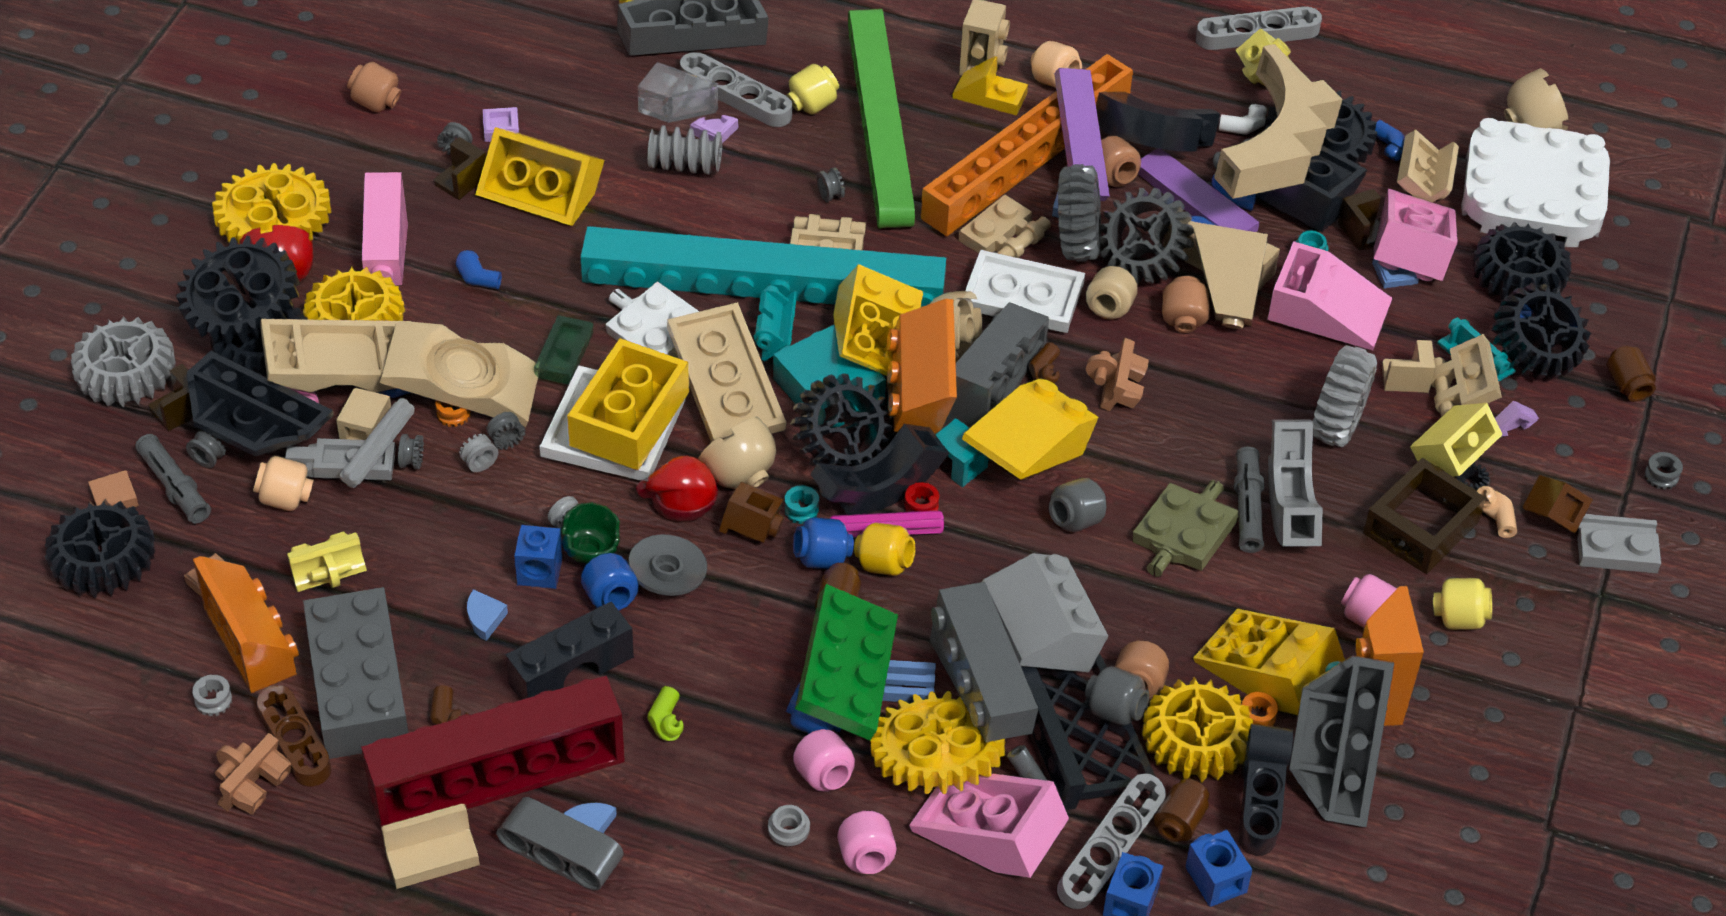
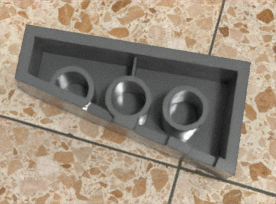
[617,0,769,55]
[944,302,1049,428]
[930,582,1038,742]

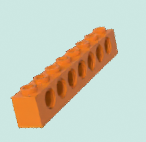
[921,54,1133,237]

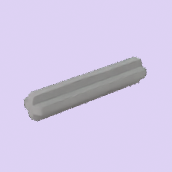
[340,398,415,488]

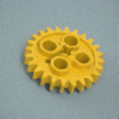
[212,163,331,243]
[870,691,1005,794]

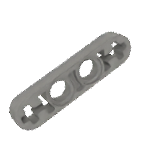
[1196,7,1322,50]
[680,52,792,127]
[1057,774,1165,909]

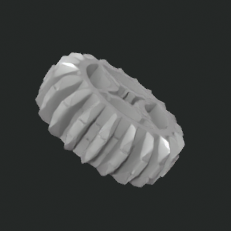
[71,316,176,408]
[1313,345,1377,447]

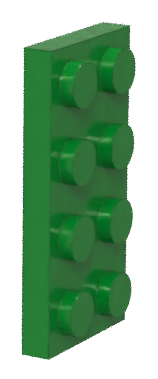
[795,584,898,740]

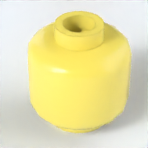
[787,64,840,115]
[1433,578,1492,630]

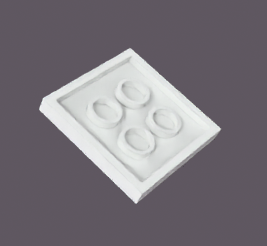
[540,366,685,480]

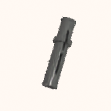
[135,434,211,524]
[1234,447,1264,553]

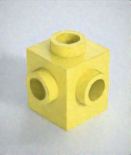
[1236,28,1291,87]

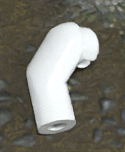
[1219,104,1267,135]

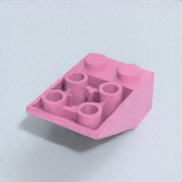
[1268,241,1392,351]

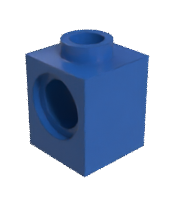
[514,525,563,589]
[1185,830,1253,907]
[1103,852,1163,916]

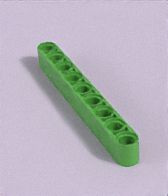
[848,9,915,229]

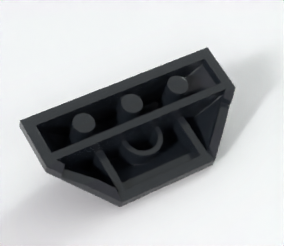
[186,351,334,457]

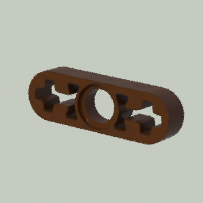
[257,685,331,787]

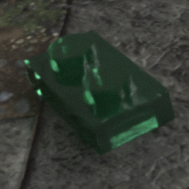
[534,315,594,385]

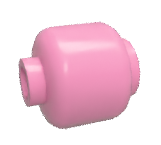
[1341,574,1397,628]
[793,729,855,792]
[837,811,897,874]

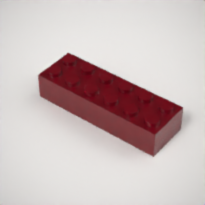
[361,676,625,828]

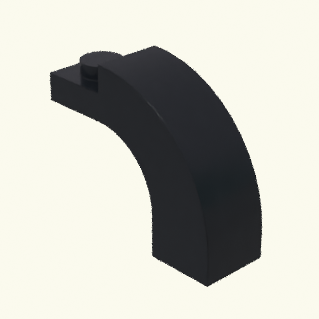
[1096,92,1221,152]
[810,424,949,515]

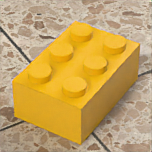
[567,338,689,470]

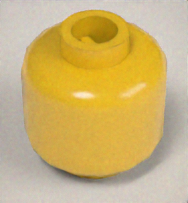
[854,523,915,576]

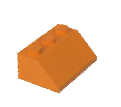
[887,298,957,434]
[193,556,299,694]
[1356,586,1424,726]

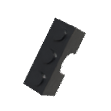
[505,601,634,700]

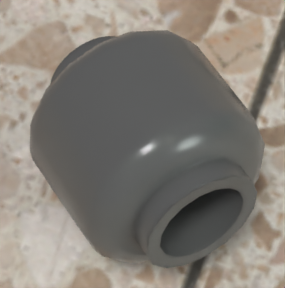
[1049,477,1107,532]
[1085,666,1150,726]

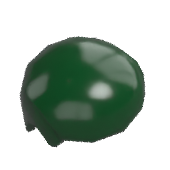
[561,502,620,564]

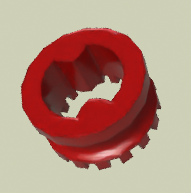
[904,482,940,512]

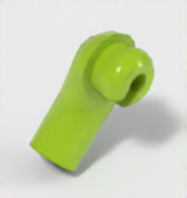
[647,686,684,741]

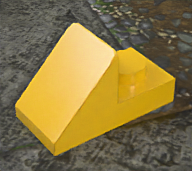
[952,56,1028,116]

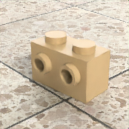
[959,0,1010,76]

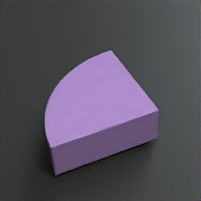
[690,115,738,143]
[1495,401,1539,436]

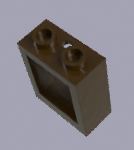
[1363,457,1486,575]

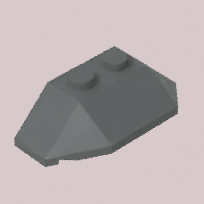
[1289,655,1394,827]

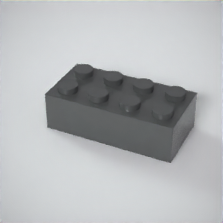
[303,587,408,759]

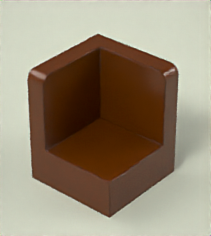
[1523,475,1593,533]

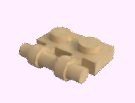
[959,195,1051,258]
[790,214,866,250]
[1431,334,1502,417]

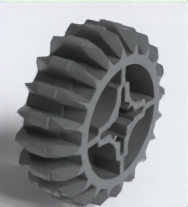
[1058,164,1102,262]
[1098,187,1194,284]

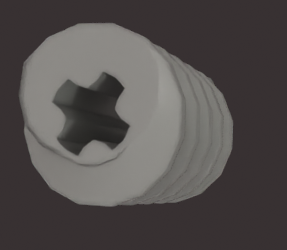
[647,125,722,175]

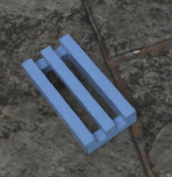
[882,660,936,703]

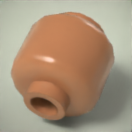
[347,62,402,113]
[1101,136,1141,187]
[1162,276,1210,333]
[1115,640,1169,699]

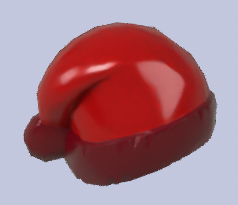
[636,455,718,522]

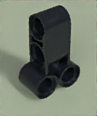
[1239,723,1293,856]

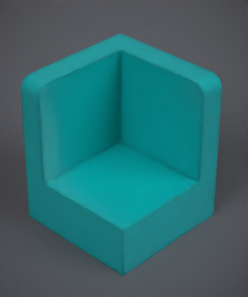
[935,418,989,488]

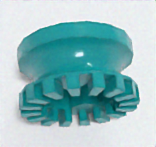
[785,485,819,524]

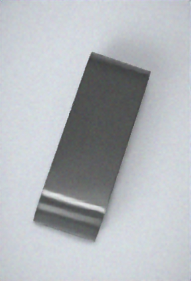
[496,797,624,890]

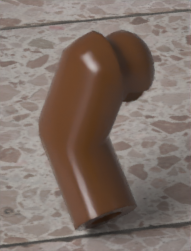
[1028,342,1060,384]
[430,685,468,725]

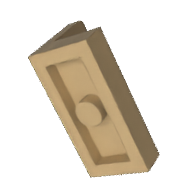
[381,804,480,889]

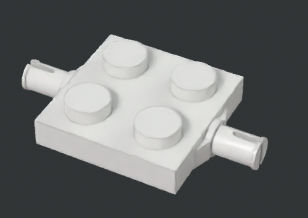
[605,281,699,358]

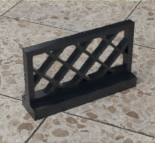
[1021,654,1156,810]

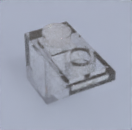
[638,62,718,123]

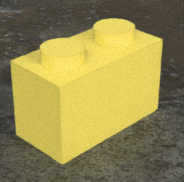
[1410,403,1503,477]

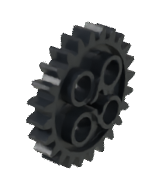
[1264,91,1377,164]
[176,236,300,344]

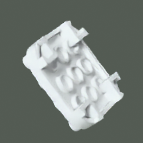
[1461,118,1610,247]

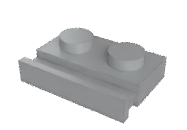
[1577,514,1661,573]

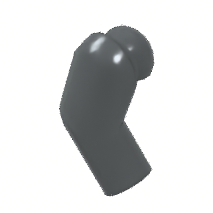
[1007,745,1048,781]

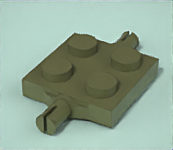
[1133,480,1239,577]

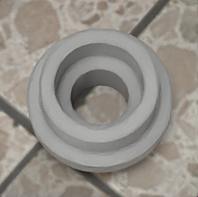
[768,805,810,846]

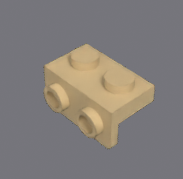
[1397,129,1459,203]

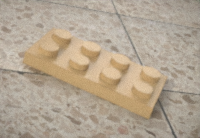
[667,302,786,443]

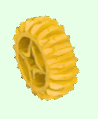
[303,266,405,321]
[1142,677,1253,783]

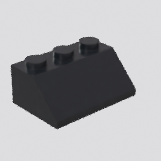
[1256,146,1367,232]

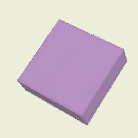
[483,107,519,142]

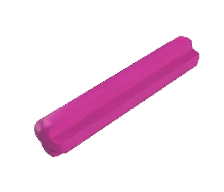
[830,510,944,538]

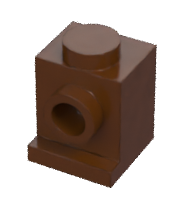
[719,482,785,543]

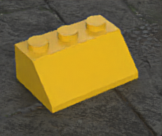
[475,127,605,226]

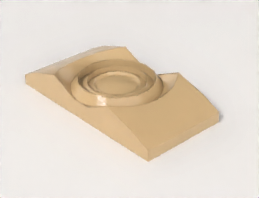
[260,319,411,393]
[380,322,540,427]

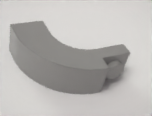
[1268,420,1323,546]

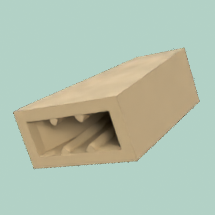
[1194,222,1268,329]

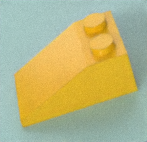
[962,379,1099,479]

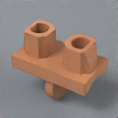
[1086,338,1149,411]
[215,733,292,815]

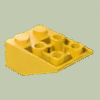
[833,264,923,376]
[1193,609,1345,715]

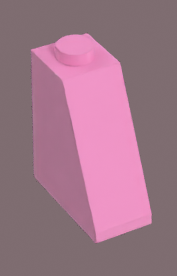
[362,172,408,285]

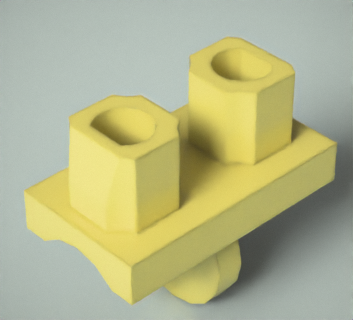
[287,532,367,592]

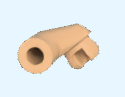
[1477,486,1517,538]

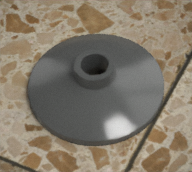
[628,534,707,596]

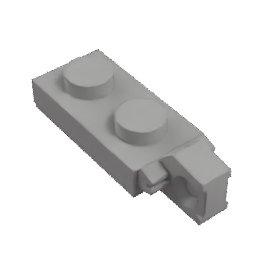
[285,438,395,480]

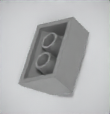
[982,553,1108,672]

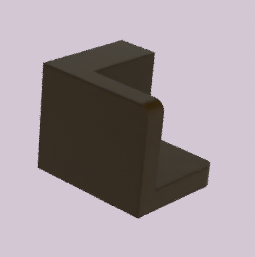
[434,137,486,200]
[1338,189,1381,251]
[149,363,193,432]

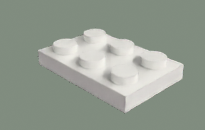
[965,250,1085,333]

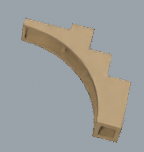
[1214,44,1342,199]

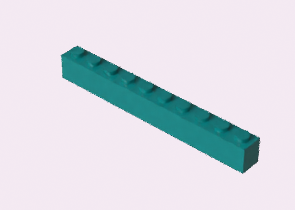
[581,226,946,307]

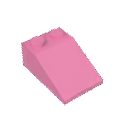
[1374,189,1457,281]
[909,774,1069,878]

